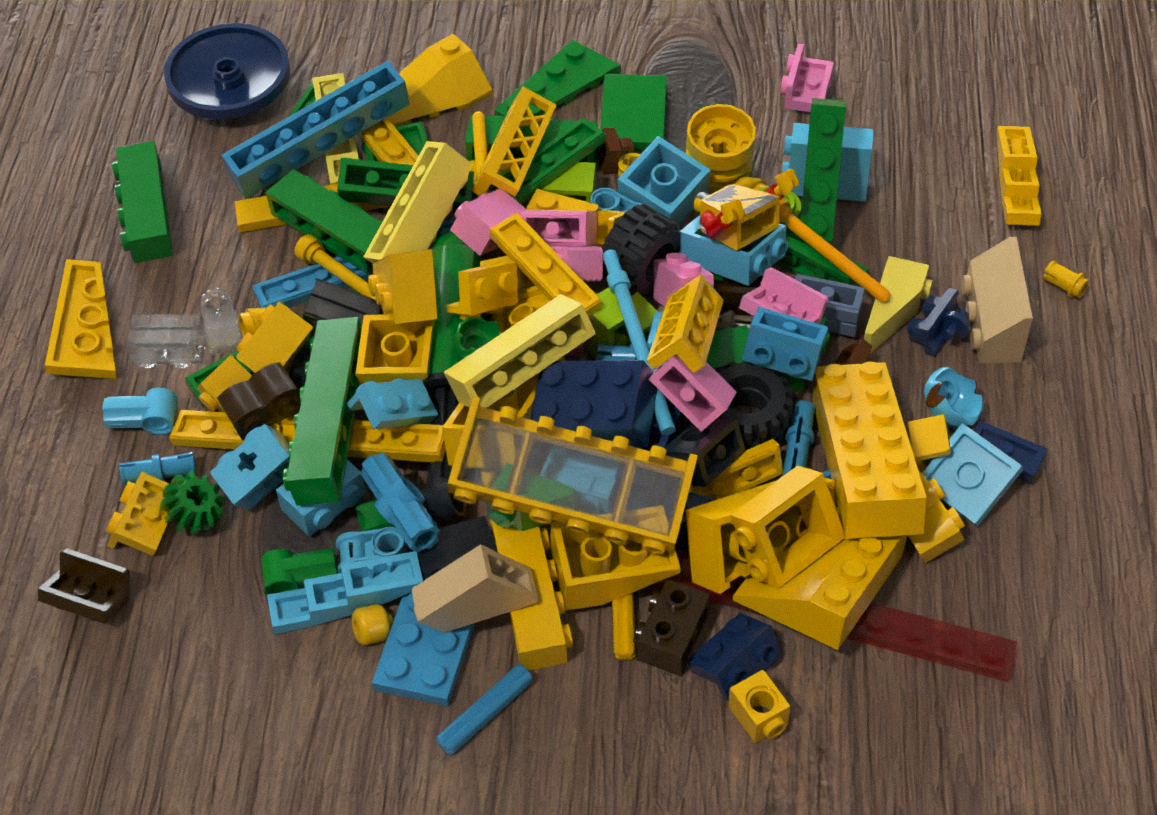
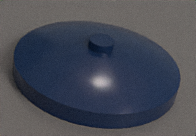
[164,23,290,119]

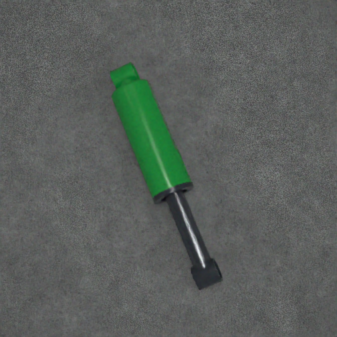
[419,232,483,523]

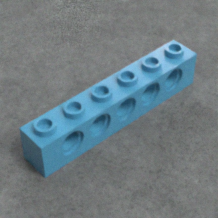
[221,61,410,199]

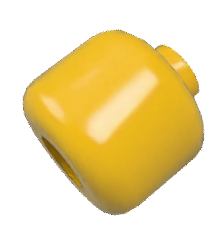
[352,604,393,645]

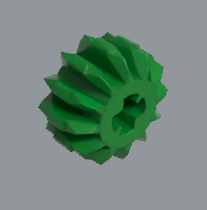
[160,470,225,536]

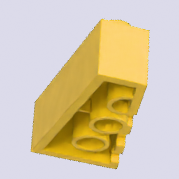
[685,477,837,594]

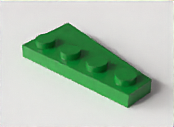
[494,40,621,118]

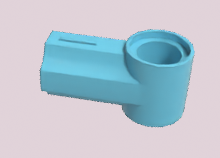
[102,388,178,435]

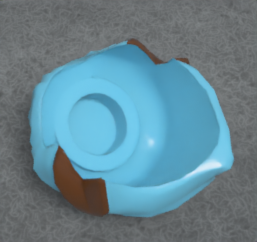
[924,367,984,431]

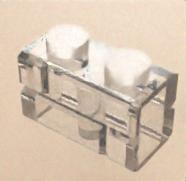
[126,314,207,368]

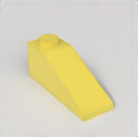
[864,256,933,356]

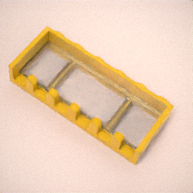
[448,396,698,554]

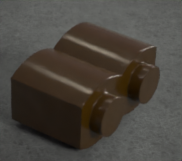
[217,362,301,440]

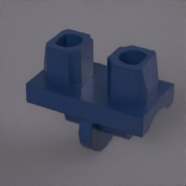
[907,288,971,356]

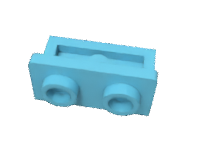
[347,378,438,430]

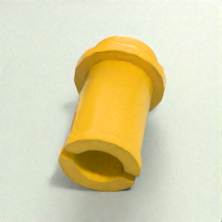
[1042,260,1090,298]

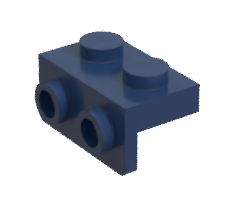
[687,613,783,701]

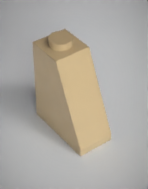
[412,544,538,633]

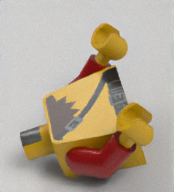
[693,169,799,251]

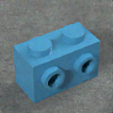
[742,307,828,381]

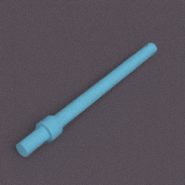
[603,250,676,435]

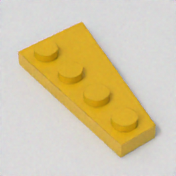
[45,259,117,379]

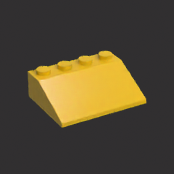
[733,507,908,650]

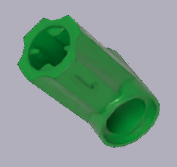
[261,548,338,596]

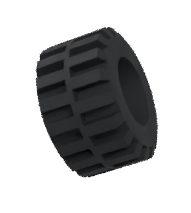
[602,204,683,297]
[715,360,793,450]

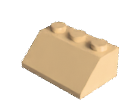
[961,237,1033,363]

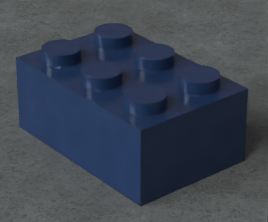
[530,360,657,447]

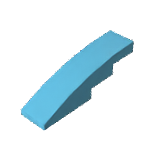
[267,551,423,635]

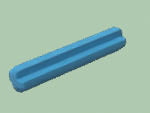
[436,664,532,755]

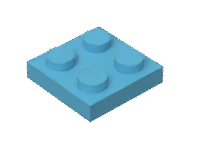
[922,423,1023,527]

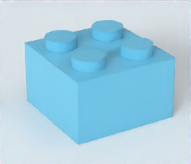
[617,136,711,224]

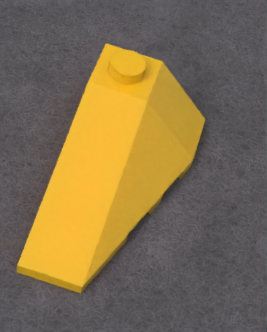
[387,34,493,127]

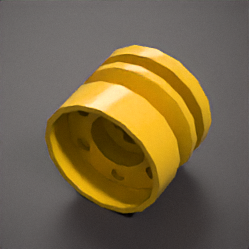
[686,104,756,192]

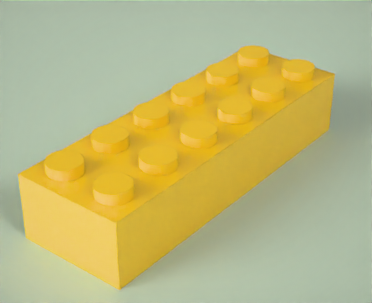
[813,362,927,539]

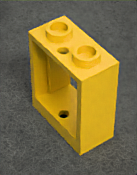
[730,465,845,588]

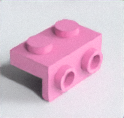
[780,44,834,112]
[739,267,828,324]

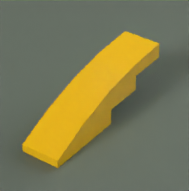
[997,126,1041,226]

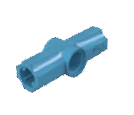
[361,452,440,553]

